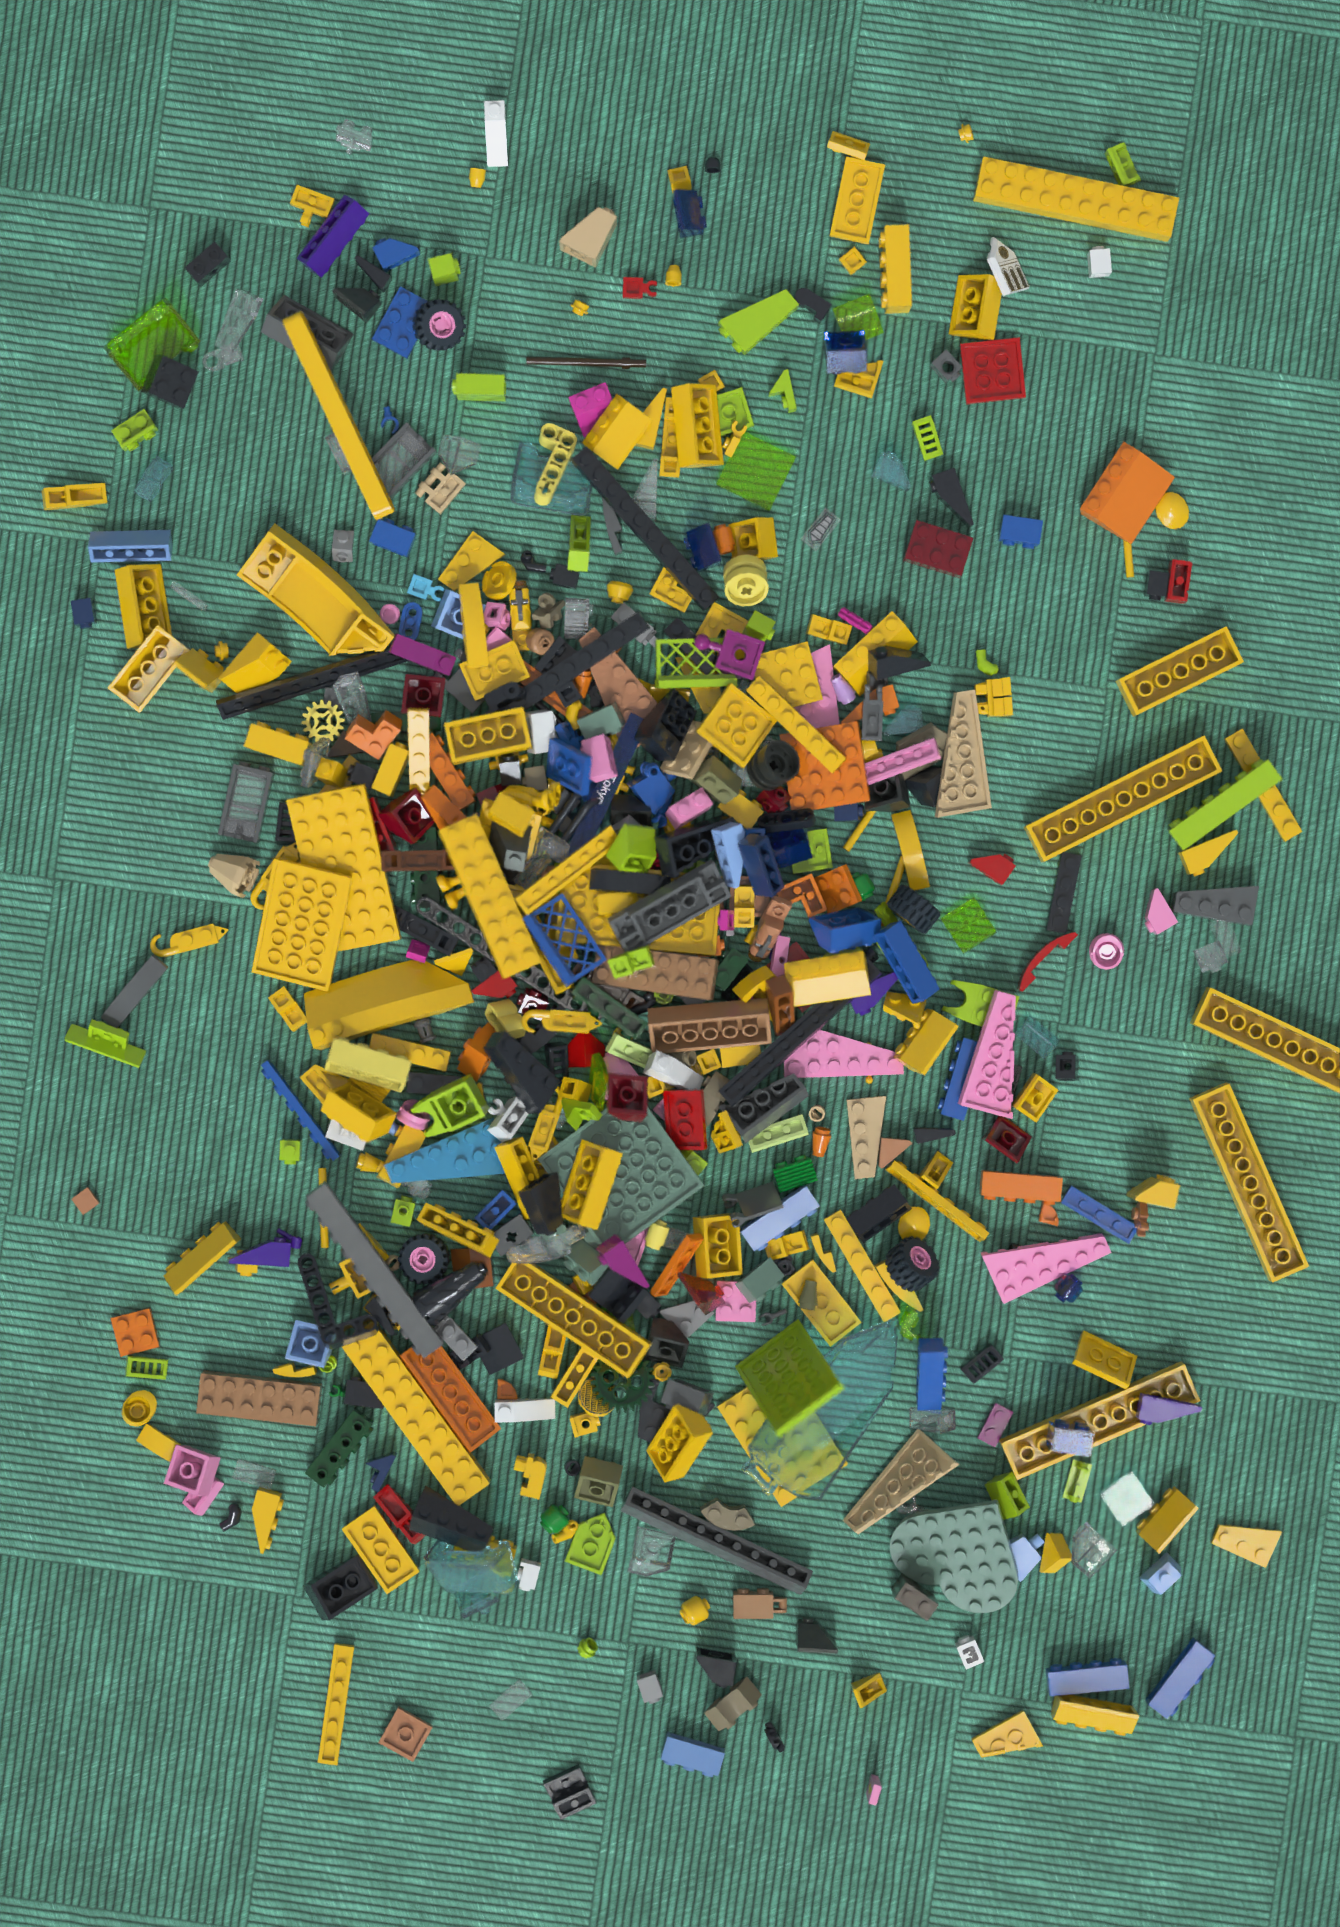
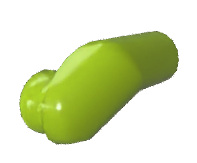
[976,649,998,676]

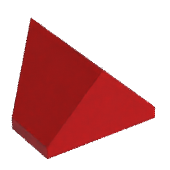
[568,1032,605,1067]

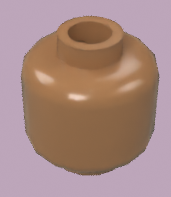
[526,628,555,655]

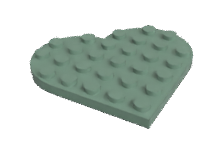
[890,1500,1019,1613]

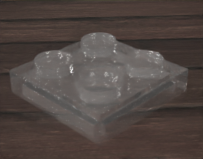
[300,737,330,788]

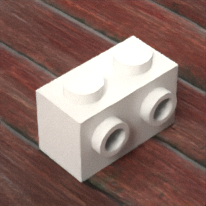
[525,709,558,754]

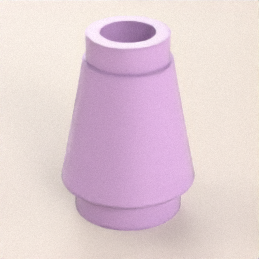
[830,674,856,705]

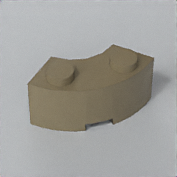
[702,1071,730,1128]
[700,1497,755,1531]
[704,1677,762,1731]

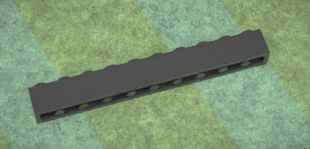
[305,1181,443,1358]
[620,1487,813,1595]

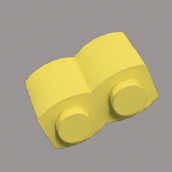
[485,999,526,1039]

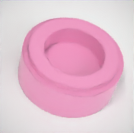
[380,604,400,624]

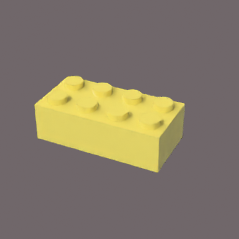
[324,1038,412,1093]

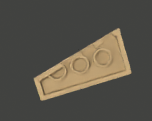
[846,1096,886,1179]

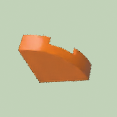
[1038,1203,1059,1226]
[497,1379,517,1400]

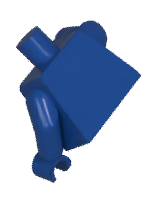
[627,762,677,828]

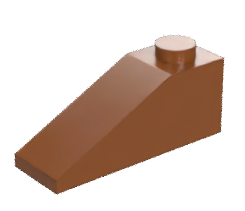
[766,975,795,1037]

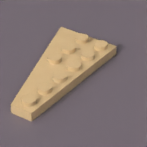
[935,689,992,817]
[843,1428,959,1534]

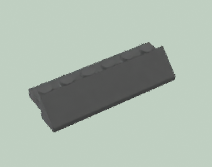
[607,859,731,952]

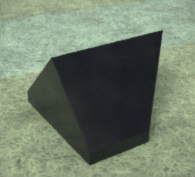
[905,766,942,808]

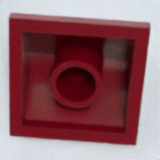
[401,674,446,717]
[982,1115,1032,1163]

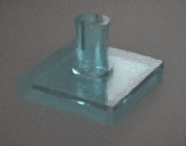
[453,1570,499,1619]

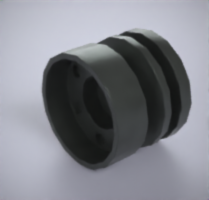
[746,740,800,791]

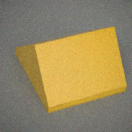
[1011,1073,1059,1123]

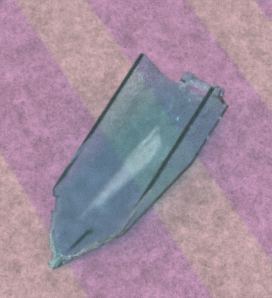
[741,1318,899,1500]

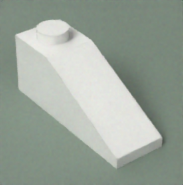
[484,100,508,167]
[643,1051,704,1090]
[495,1398,555,1422]

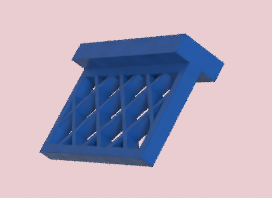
[522,893,607,988]

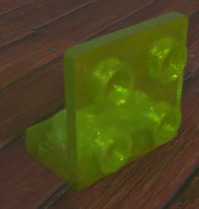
[897,1305,928,1342]

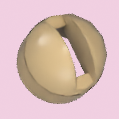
[809,1105,825,1122]
[385,1255,400,1271]

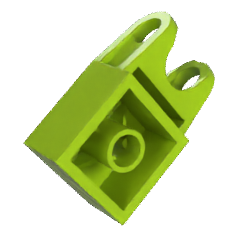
[942,980,1020,1027]
[410,1074,489,1137]

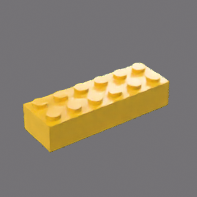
[1116,626,1244,717]

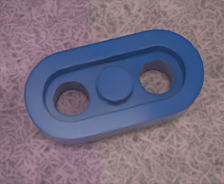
[398,602,423,640]

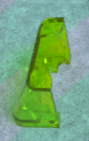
[104,298,201,392]

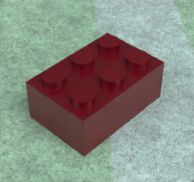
[903,520,973,579]

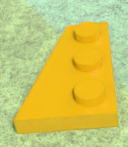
[438,531,505,592]

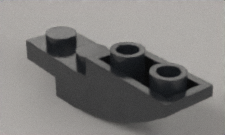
[516,1004,566,1054]

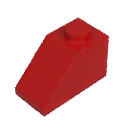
[968,853,1016,886]
[471,970,518,999]

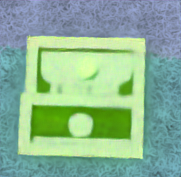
[832,293,884,348]
[941,897,997,954]
[589,1053,608,1111]

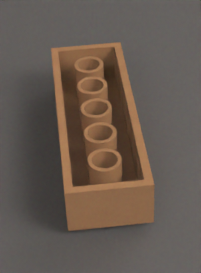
[592,945,719,1001]
[648,998,772,1053]
[196,1370,322,1426]

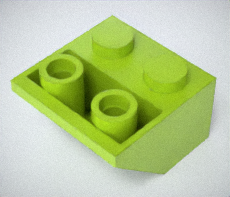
[606,823,656,873]

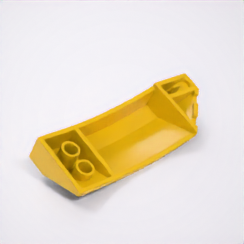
[237,523,395,656]
[304,960,474,1050]

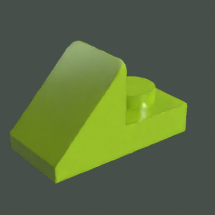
[768,369,797,413]
[561,1098,602,1131]

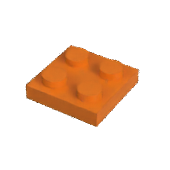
[814,864,862,913]
[110,1308,160,1357]

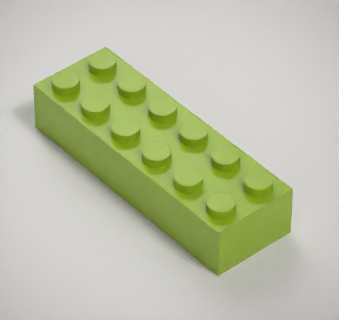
[1167,759,1282,850]

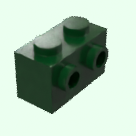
[716,947,749,991]

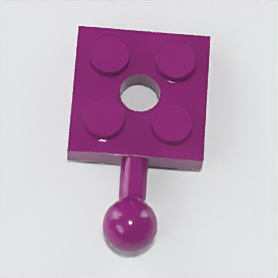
[694,629,765,680]

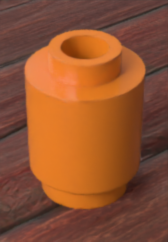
[711,524,735,555]

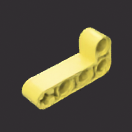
[534,423,577,506]

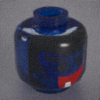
[1054,1273,1083,1303]

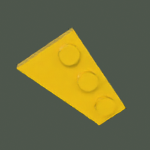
[675,652,721,714]
[1211,1524,1282,1568]
[971,1710,1043,1758]

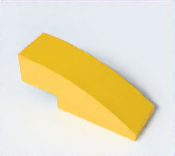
[42,483,107,510]
[875,1259,923,1312]
[538,1325,566,1379]

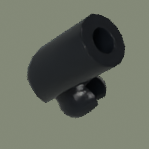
[630,992,656,1015]

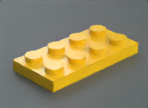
[830,156,885,244]
[781,1259,862,1347]
[342,1505,420,1594]

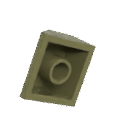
[689,755,742,804]
[574,1456,623,1507]

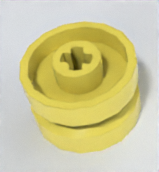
[723,555,768,606]

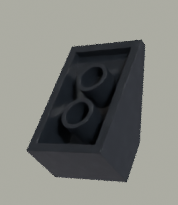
[303,1554,378,1621]

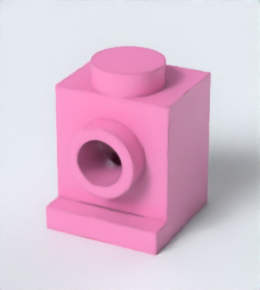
[483,602,511,631]

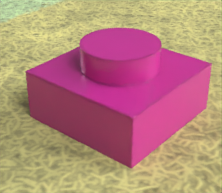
[718,910,734,930]
[406,939,431,963]

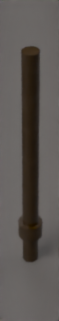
[526,356,646,369]

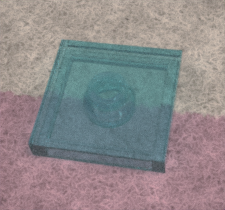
[1099,1471,1155,1527]

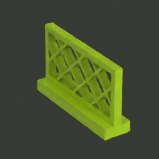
[655,638,737,688]

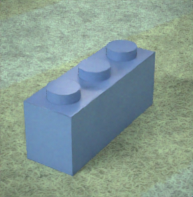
[661,1732,725,1777]

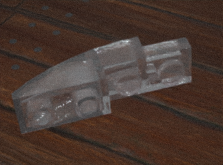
[506,1225,586,1264]

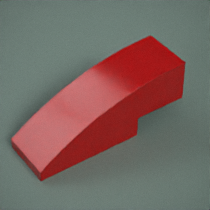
[373,1484,426,1544]

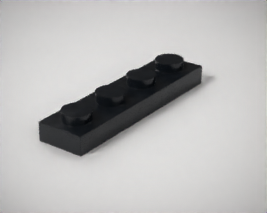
[1046,852,1082,934]

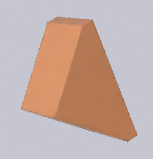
[878,1137,912,1169]

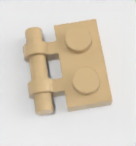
[415,463,466,515]

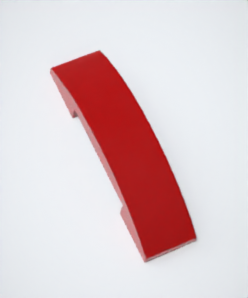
[1017,932,1078,992]

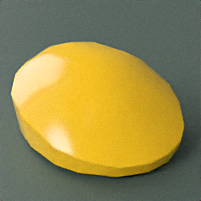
[1155,492,1189,529]
[898,1207,930,1240]
[121,1390,157,1426]

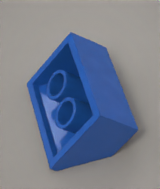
[809,907,881,953]

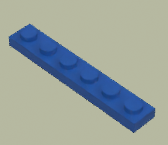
[261,1060,341,1161]

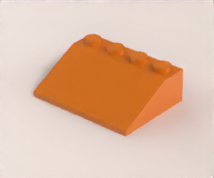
[1080,442,1175,545]

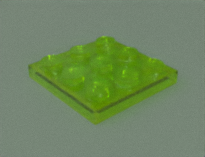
[716,432,796,511]

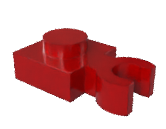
[623,277,657,299]

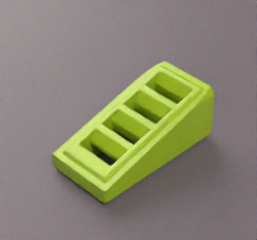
[911,415,943,461]
[125,1355,168,1380]

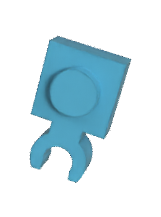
[407,574,445,602]

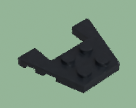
[638,1379,715,1443]

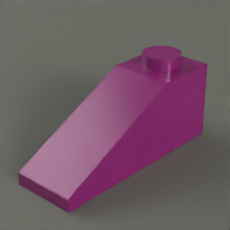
[389,634,457,676]
[596,1234,649,1288]

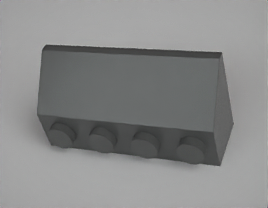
[261,295,353,370]

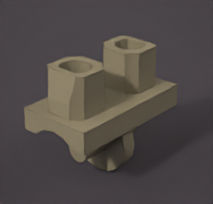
[532,593,565,629]

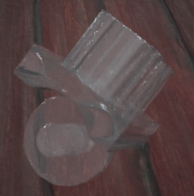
[336,119,372,154]

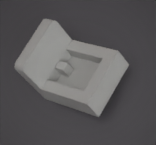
[332,530,354,562]

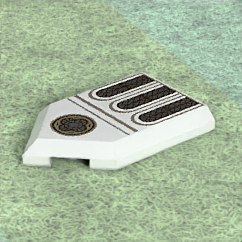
[987,237,1030,296]

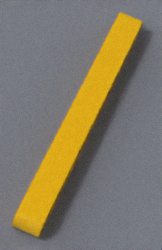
[283,311,395,520]

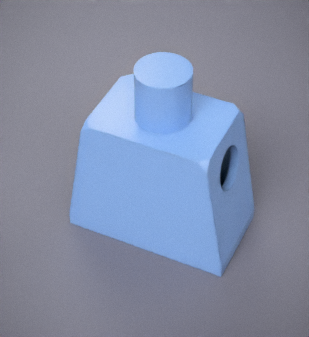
[1009,1533,1045,1582]
[1139,1552,1182,1595]

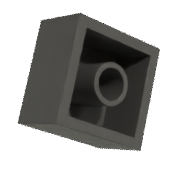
[661,1378,714,1415]

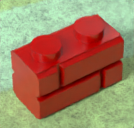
[1164,559,1192,604]

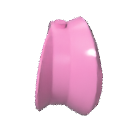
[1089,933,1124,970]
[396,1099,430,1130]

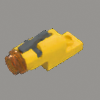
[509,581,532,651]

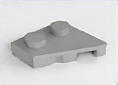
[660,1298,714,1338]

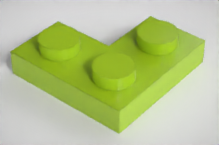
[790,828,833,874]

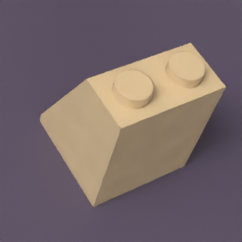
[559,207,617,268]

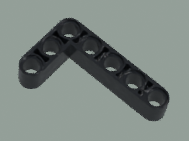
[298,1253,379,1350]

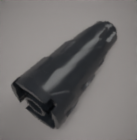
[412,1261,488,1326]

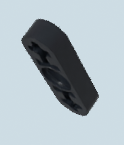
[757,808,816,833]

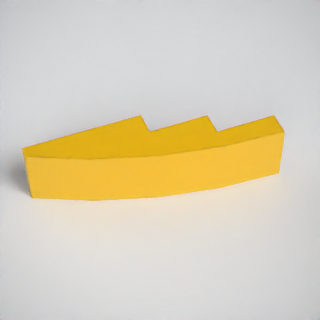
[458,583,488,668]

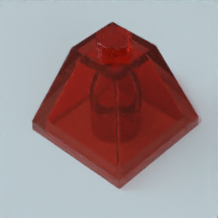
[677,1272,725,1316]

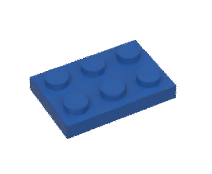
[372,286,427,359]
[546,738,592,796]

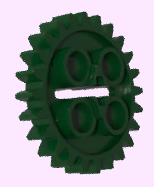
[590,1359,655,1413]

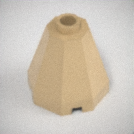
[208,854,260,898]

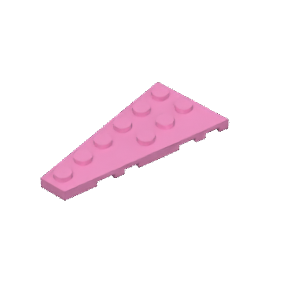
[794,644,840,728]
[958,990,1016,1119]
[784,1030,904,1078]
[980,1233,1111,1304]

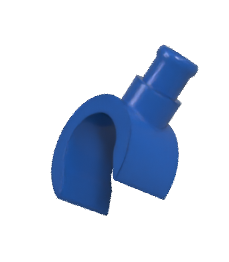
[381,406,400,435]

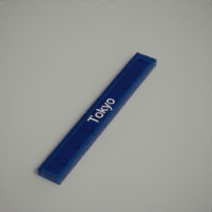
[563,713,644,859]

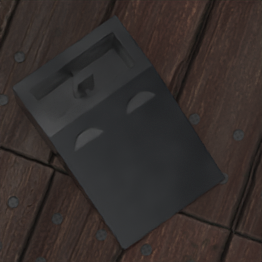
[634,688,697,761]

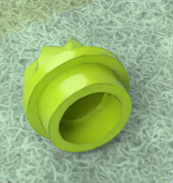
[577,1638,598,1658]

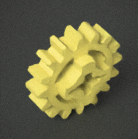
[301,700,345,743]

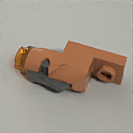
[748,896,792,962]

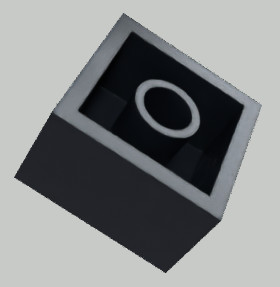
[141,355,199,409]

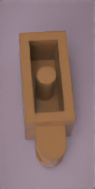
[733,1588,787,1619]

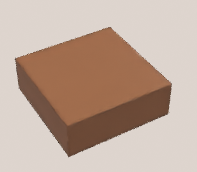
[71,1187,100,1215]

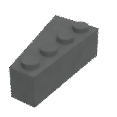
[1171,886,1259,926]
[719,1073,809,1144]

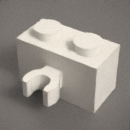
[487,1096,528,1142]
[325,1119,367,1151]

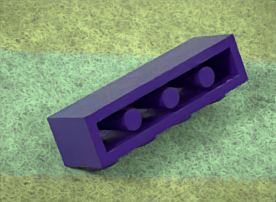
[296,194,369,278]

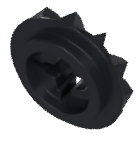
[764,1722,785,1753]

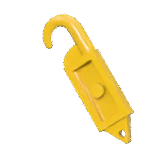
[250,843,300,910]
[150,923,229,957]
[521,1009,602,1034]
[528,1086,563,1162]

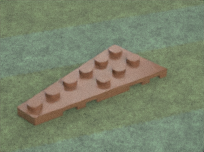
[579,627,658,758]

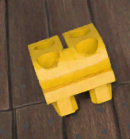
[514,1453,547,1499]

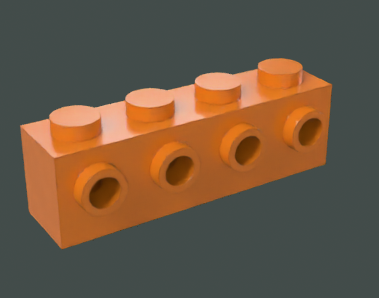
[429,732,476,811]
[979,1170,1063,1205]

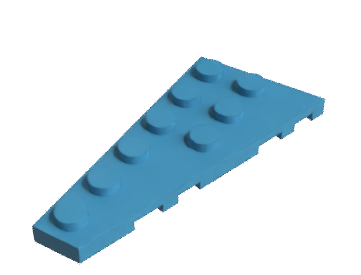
[384,1118,505,1183]

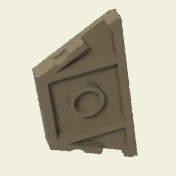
[896,723,947,780]

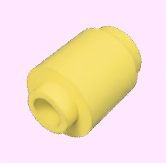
[645,1220,670,1250]

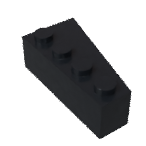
[654,815,735,878]
[483,1031,561,1114]
[409,1485,494,1556]

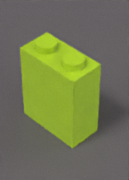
[452,373,506,402]

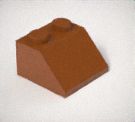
[450,1247,495,1288]

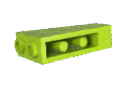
[718,289,799,355]

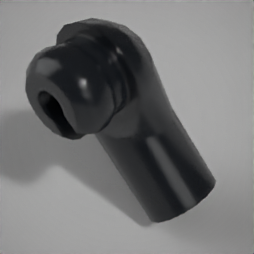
[521,550,547,573]
[219,1503,242,1532]

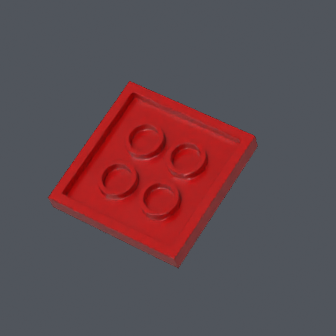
[959,337,1026,405]

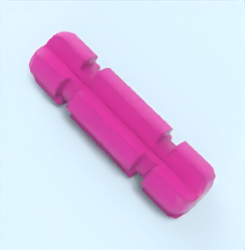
[838,607,873,634]

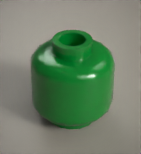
[852,872,875,902]
[540,1504,569,1534]

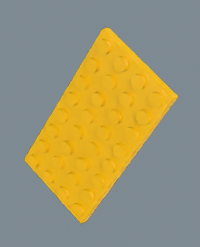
[286,784,402,951]
[555,864,722,956]

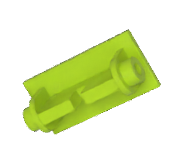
[1062,1459,1092,1503]

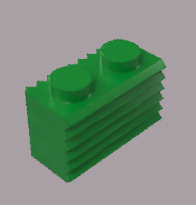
[772,1155,818,1192]

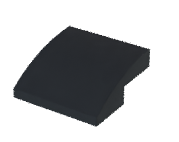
[480,1322,524,1375]
[543,1764,597,1820]

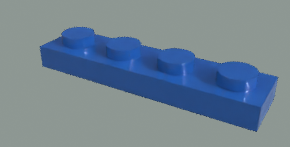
[1061,1185,1137,1244]

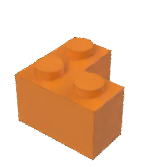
[345,710,403,760]
[776,873,827,918]
[457,1022,496,1082]

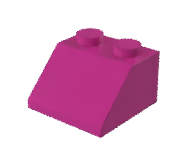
[568,382,613,438]

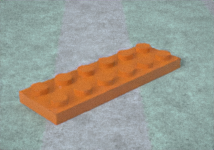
[399,1346,501,1453]

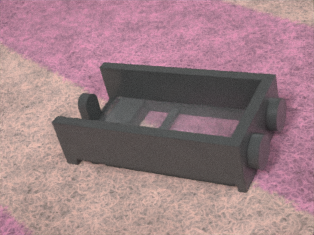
[372,422,437,499]
[218,761,275,843]

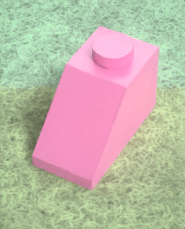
[1144,888,1178,935]

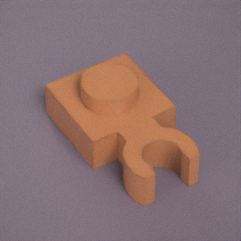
[1131,1201,1149,1237]

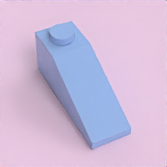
[711,822,745,888]

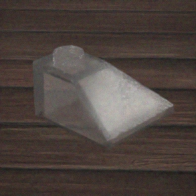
[1071,1521,1117,1579]
[627,1526,676,1577]

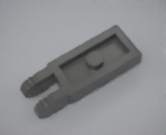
[861,684,883,741]

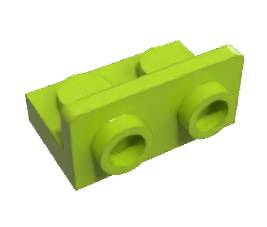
[111,409,158,452]

